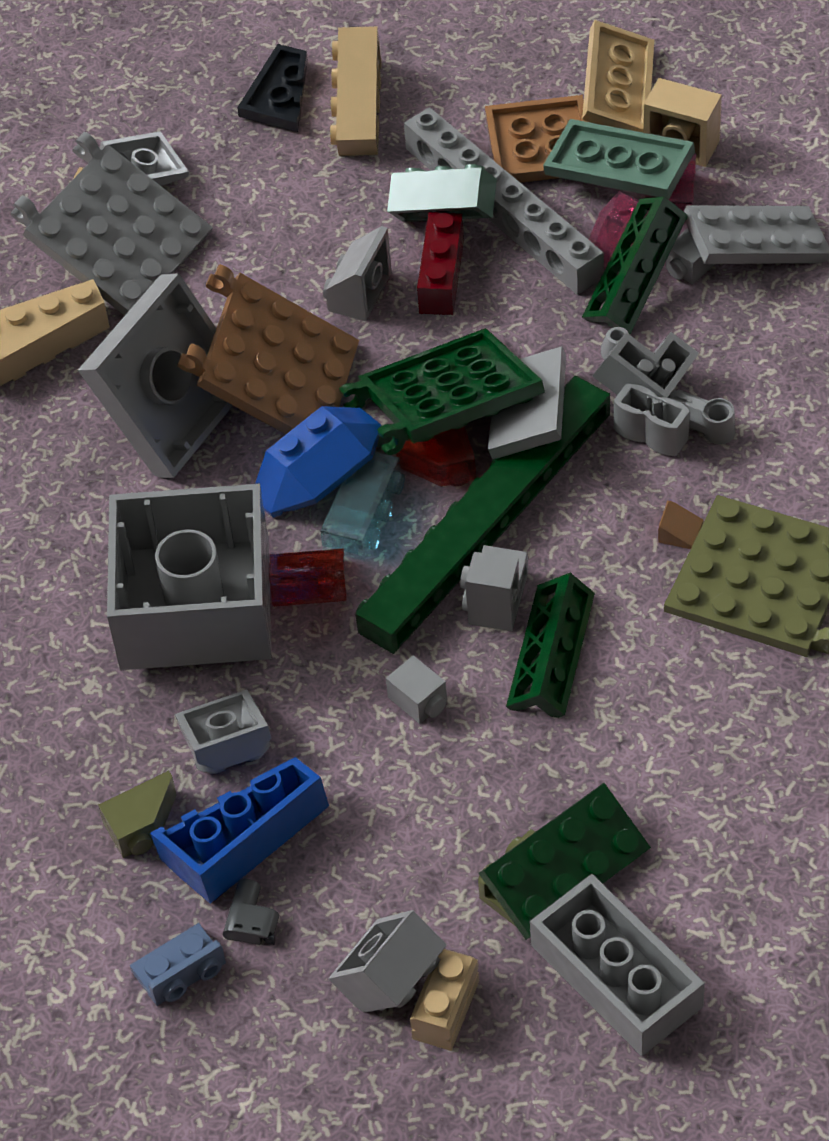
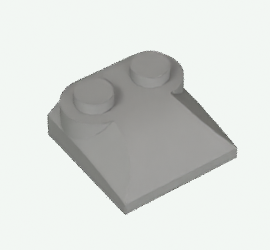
[100,131,189,186]
[175,689,271,774]

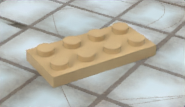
[582,20,654,132]

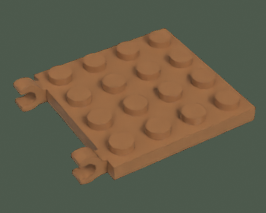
[177,264,359,434]

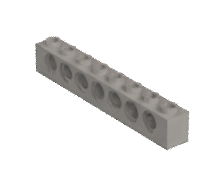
[404,107,604,295]

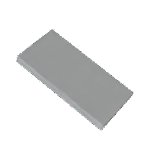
[488,346,566,459]

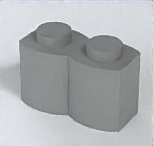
[614,384,690,456]

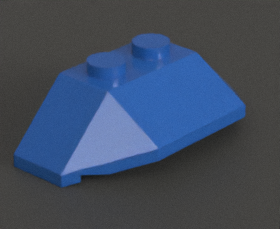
[255,406,382,518]

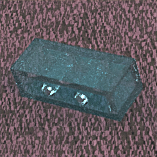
[320,452,405,561]

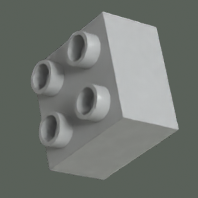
[107,483,272,670]

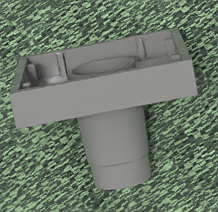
[78,273,233,478]

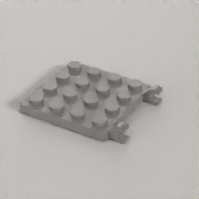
[10,131,213,316]

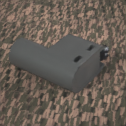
[223,879,279,945]

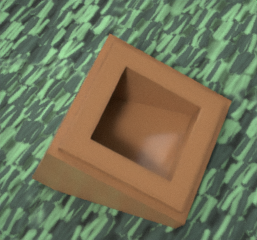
[658,500,703,549]

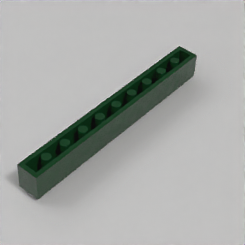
[355,376,610,654]

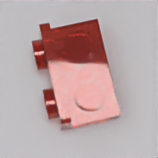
[269,548,347,607]

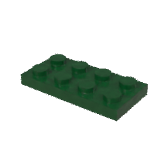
[478,783,651,940]

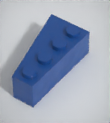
[150,757,329,904]

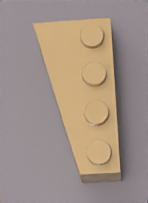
[330,26,382,156]
[0,279,110,386]

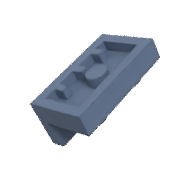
[130,923,226,1006]

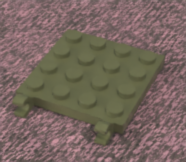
[664,495,829,657]

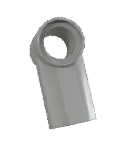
[668,390,736,444]

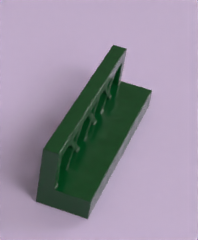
[582,196,688,334]
[506,572,595,718]

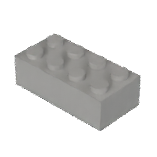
[530,874,705,1057]

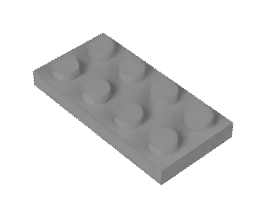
[684,205,829,264]

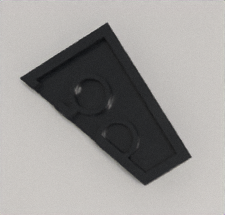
[237,44,308,132]

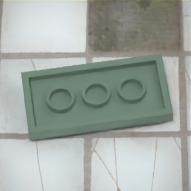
[543,119,695,199]

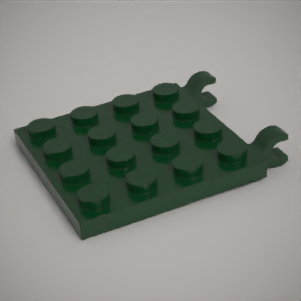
[339,328,545,455]

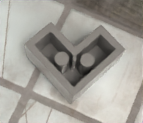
[593,332,699,398]
[460,545,528,631]

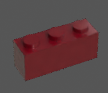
[417,212,464,315]

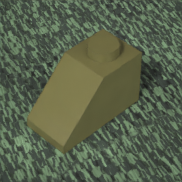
[98,770,177,858]

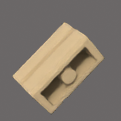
[410,949,479,1051]

